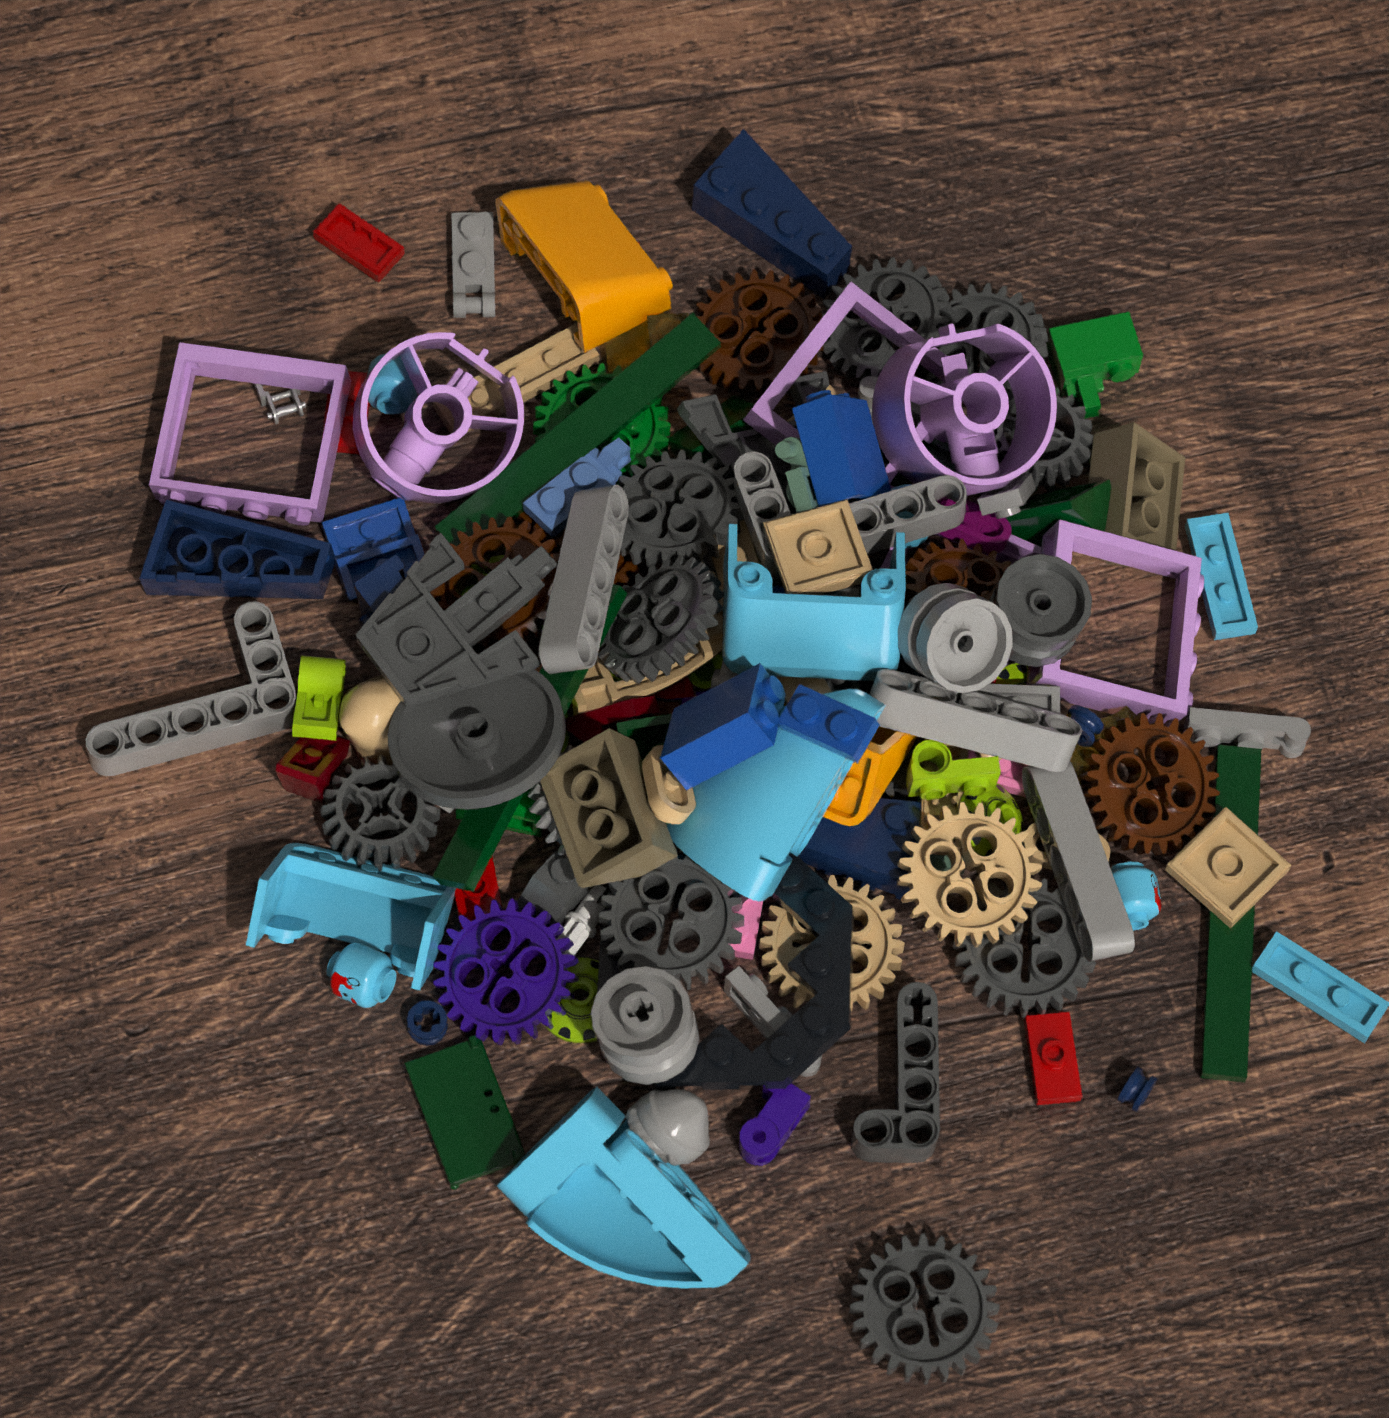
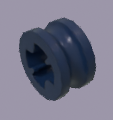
[1068,705,1104,747]
[407,1000,448,1046]
[1117,1066,1158,1112]

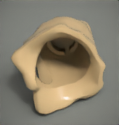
[339,674,401,766]

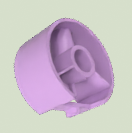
[872,324,1057,496]
[353,332,524,503]

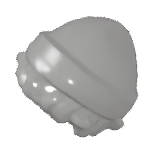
[625,1089,710,1166]

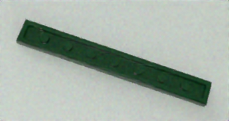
[435,313,721,546]
[432,584,627,892]
[1200,745,1262,1083]

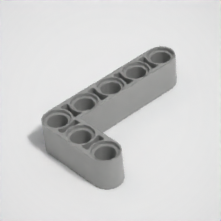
[734,451,967,580]
[86,601,296,776]

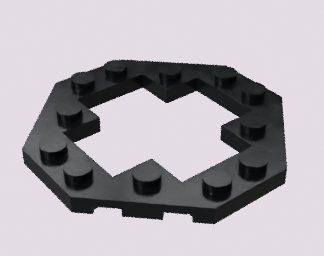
[597,853,854,1090]

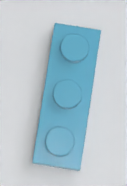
[1185,513,1258,640]
[1252,931,1389,1044]

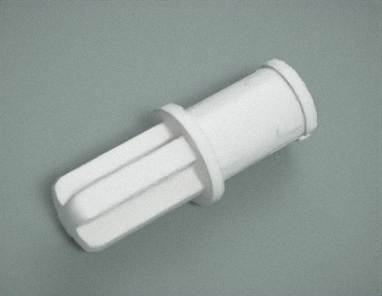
[558,885,613,956]

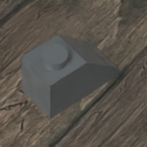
[517,847,592,946]

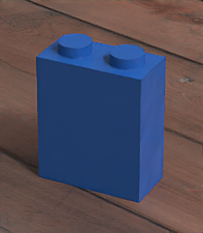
[792,390,891,507]
[660,663,786,791]

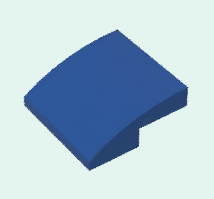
[321,498,425,601]

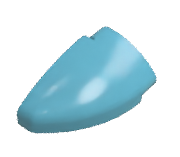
[666,689,886,901]
[496,1086,751,1288]

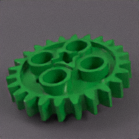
[533,363,671,486]

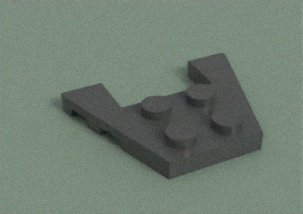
[677,371,829,513]
[355,533,539,708]

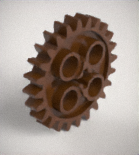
[696,269,824,399]
[430,517,560,650]
[904,538,1011,610]
[1080,713,1220,856]

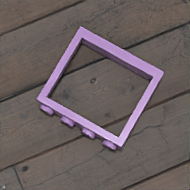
[743,282,970,488]
[149,342,351,526]
[1026,520,1204,724]

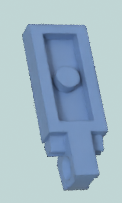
[523,438,631,537]

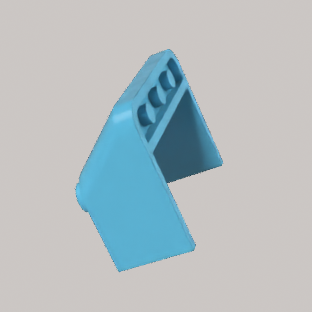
[722,524,906,681]
[246,843,456,990]

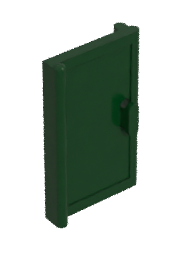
[404,1036,526,1190]

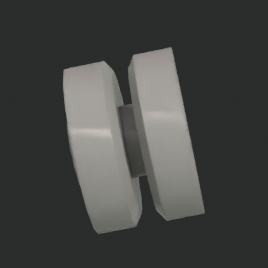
[898,583,1013,693]
[591,966,699,1085]

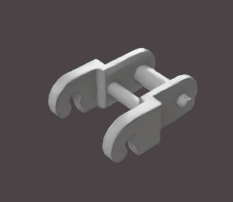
[253,383,306,425]

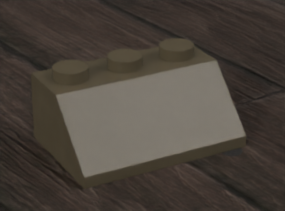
[1089,422,1185,567]
[540,728,678,888]

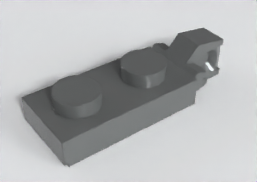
[444,546,557,649]

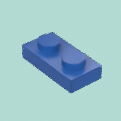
[779,684,880,763]

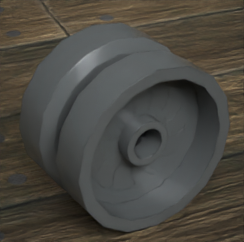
[989,554,1092,667]

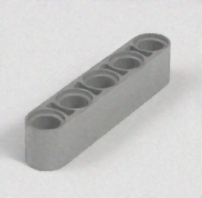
[539,485,629,674]
[869,669,1082,772]
[1022,762,1135,962]

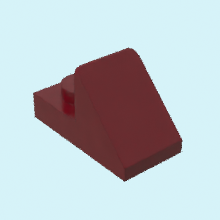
[565,696,660,742]
[275,737,350,804]

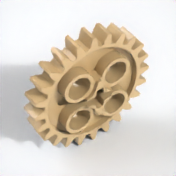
[896,802,1042,948]
[759,875,904,1013]

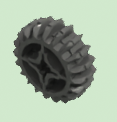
[994,386,1093,495]
[320,754,440,871]

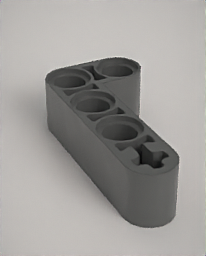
[850,982,940,1163]

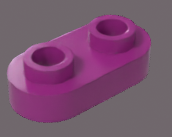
[937,499,1012,554]

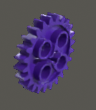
[433,899,579,1045]

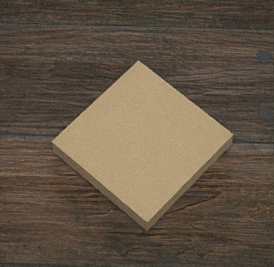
[763,500,873,595]
[1165,807,1291,928]

